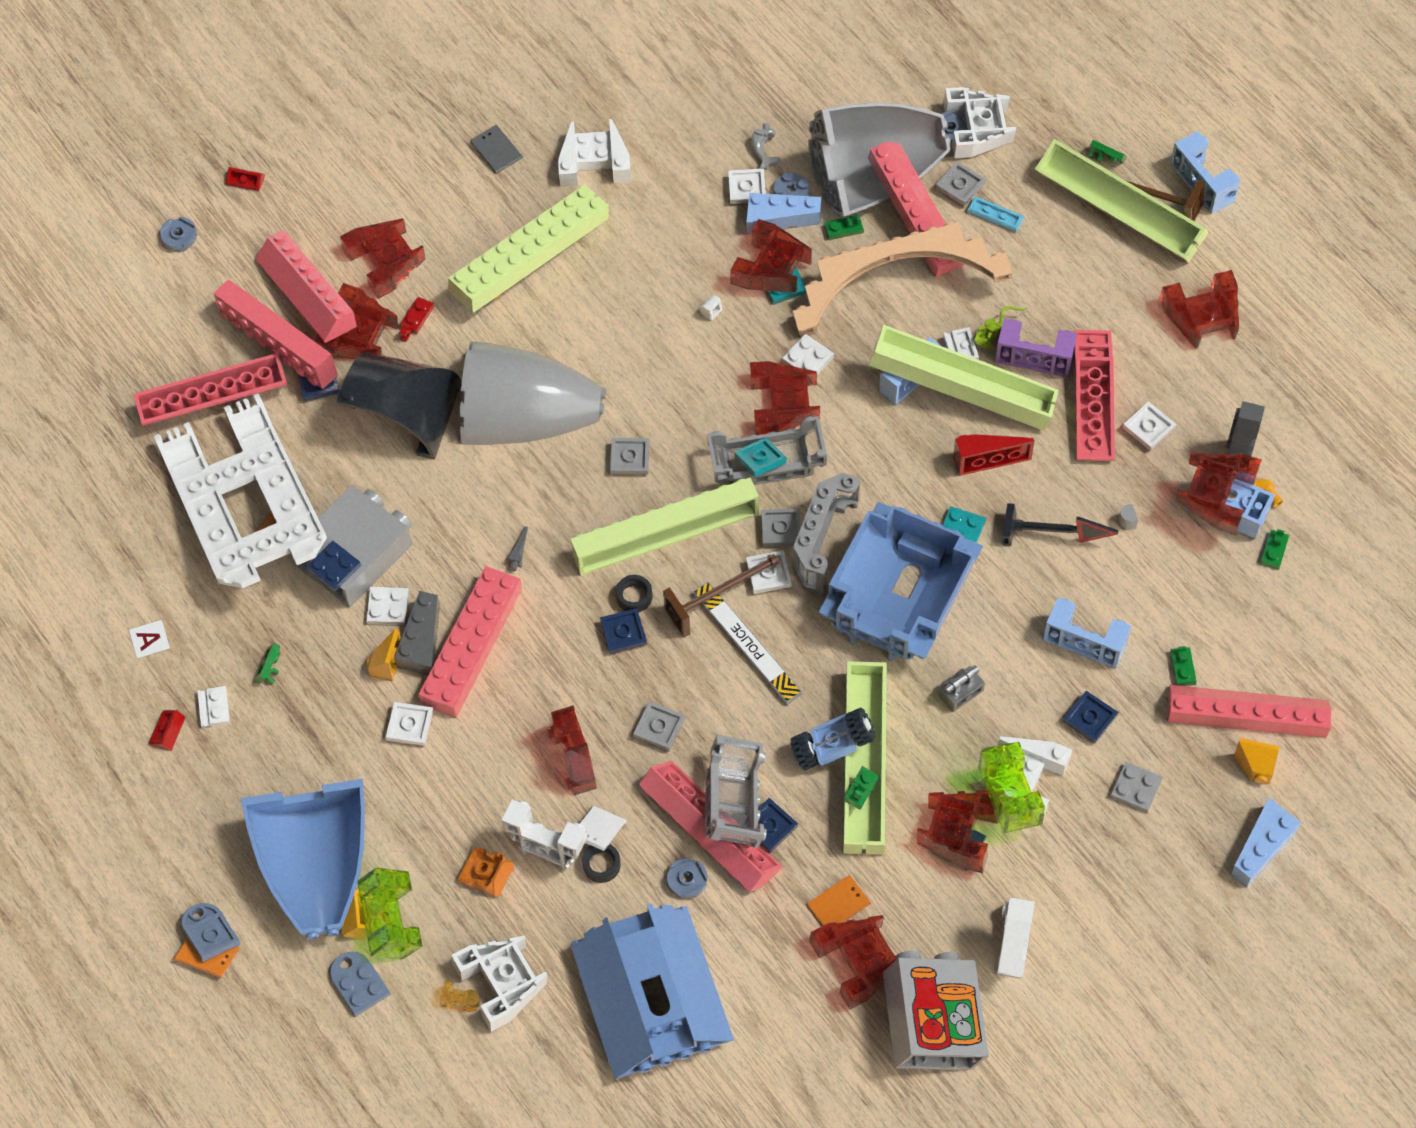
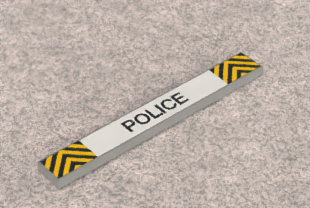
[693,582,802,705]

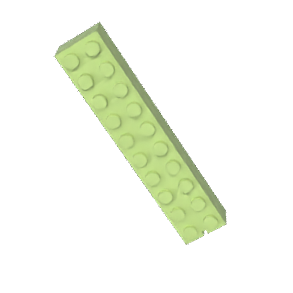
[1035,139,1208,263]
[448,184,609,313]
[869,325,1059,430]
[571,478,759,576]
[843,662,887,855]

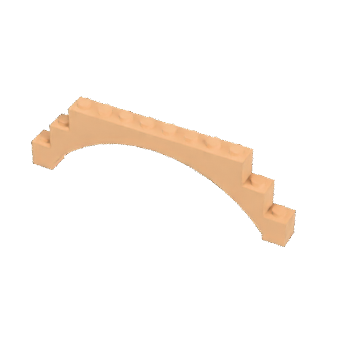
[793,222,1012,337]

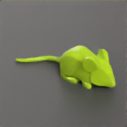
[974,306,1028,349]

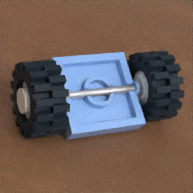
[790,707,876,770]

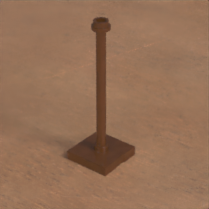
[1125,180,1205,222]
[663,554,779,638]

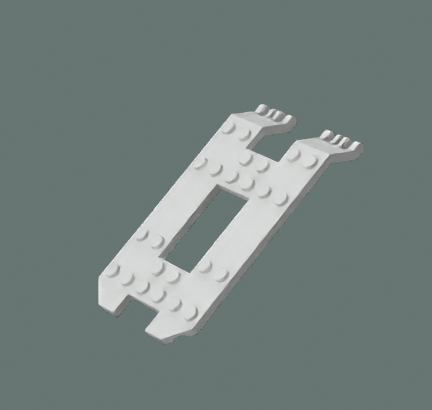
[154,393,327,588]

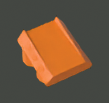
[458,847,514,897]

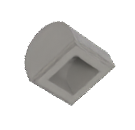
[1119,504,1138,530]

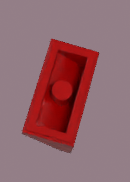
[225,167,265,191]
[149,710,185,751]

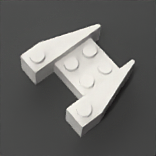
[943,87,1016,158]
[558,119,631,187]
[981,736,1072,826]
[502,799,587,871]
[997,898,1035,978]
[451,936,547,1032]

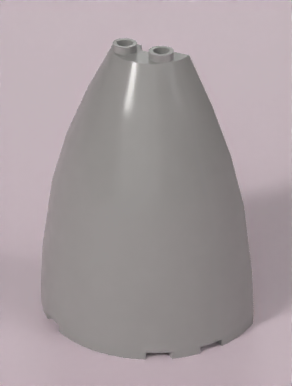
[808,102,951,216]
[460,341,606,445]

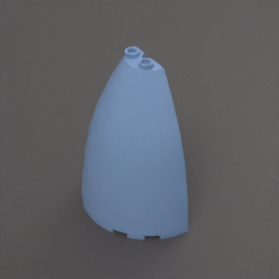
[241,779,365,940]

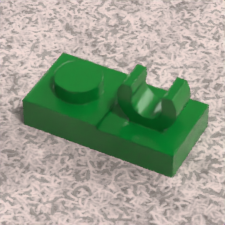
[1089,140,1127,164]
[824,214,864,240]
[1261,529,1289,570]
[253,643,281,684]
[1170,646,1197,686]
[843,766,879,810]

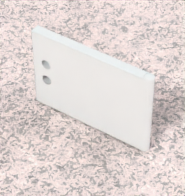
[580,806,627,851]

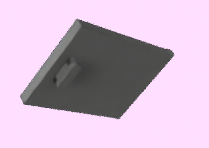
[471,124,523,174]

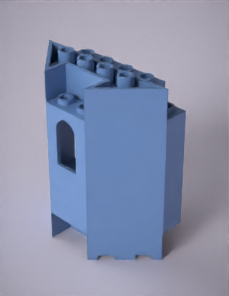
[819,502,983,660]
[570,904,734,1079]

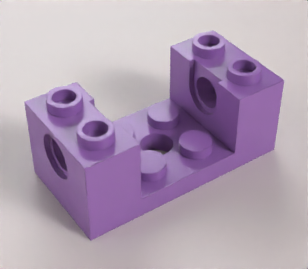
[995,319,1077,378]

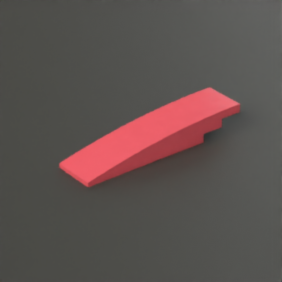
[1074,330,1115,461]

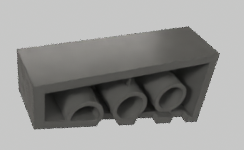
[1224,401,1265,477]
[394,591,440,676]

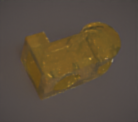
[440,981,480,1012]

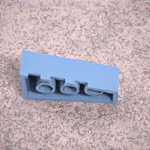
[746,193,821,235]
[879,338,941,406]
[1231,798,1301,887]

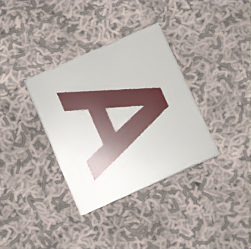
[129,620,170,658]

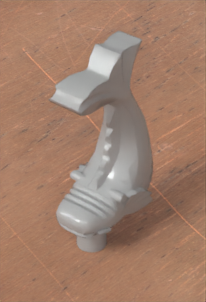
[751,123,780,170]

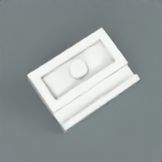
[943,327,979,360]
[197,686,231,729]

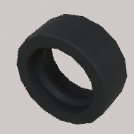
[616,574,653,613]
[582,844,621,883]

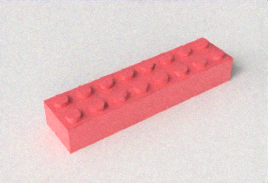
[213,279,338,389]
[419,566,522,718]

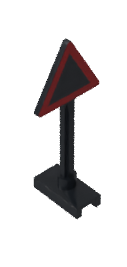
[1002,503,1119,546]

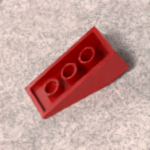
[953,434,1035,476]

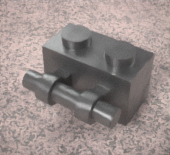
[938,665,985,712]

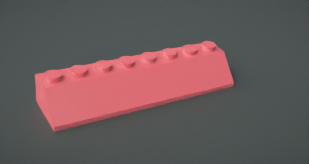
[868,142,965,278]
[255,230,357,343]
[133,353,287,426]
[1168,685,1331,738]
[639,761,783,892]

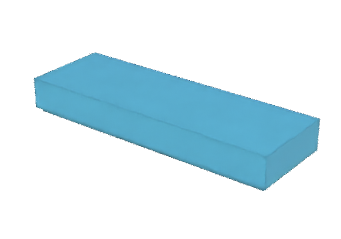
[967,196,1024,233]

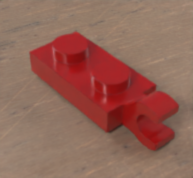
[399,297,434,342]

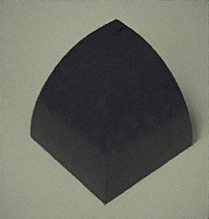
[336,352,462,460]

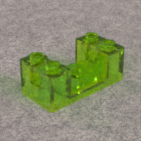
[978,741,1046,834]
[358,868,423,959]

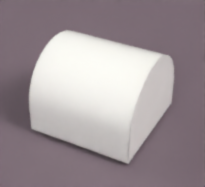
[699,295,722,321]

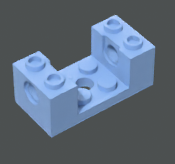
[1170,131,1240,214]
[1185,464,1275,539]
[1043,598,1131,669]

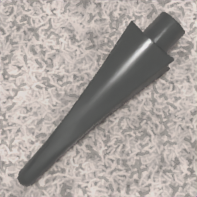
[508,526,528,571]

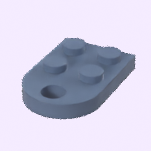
[182,903,240,962]
[331,952,391,1017]

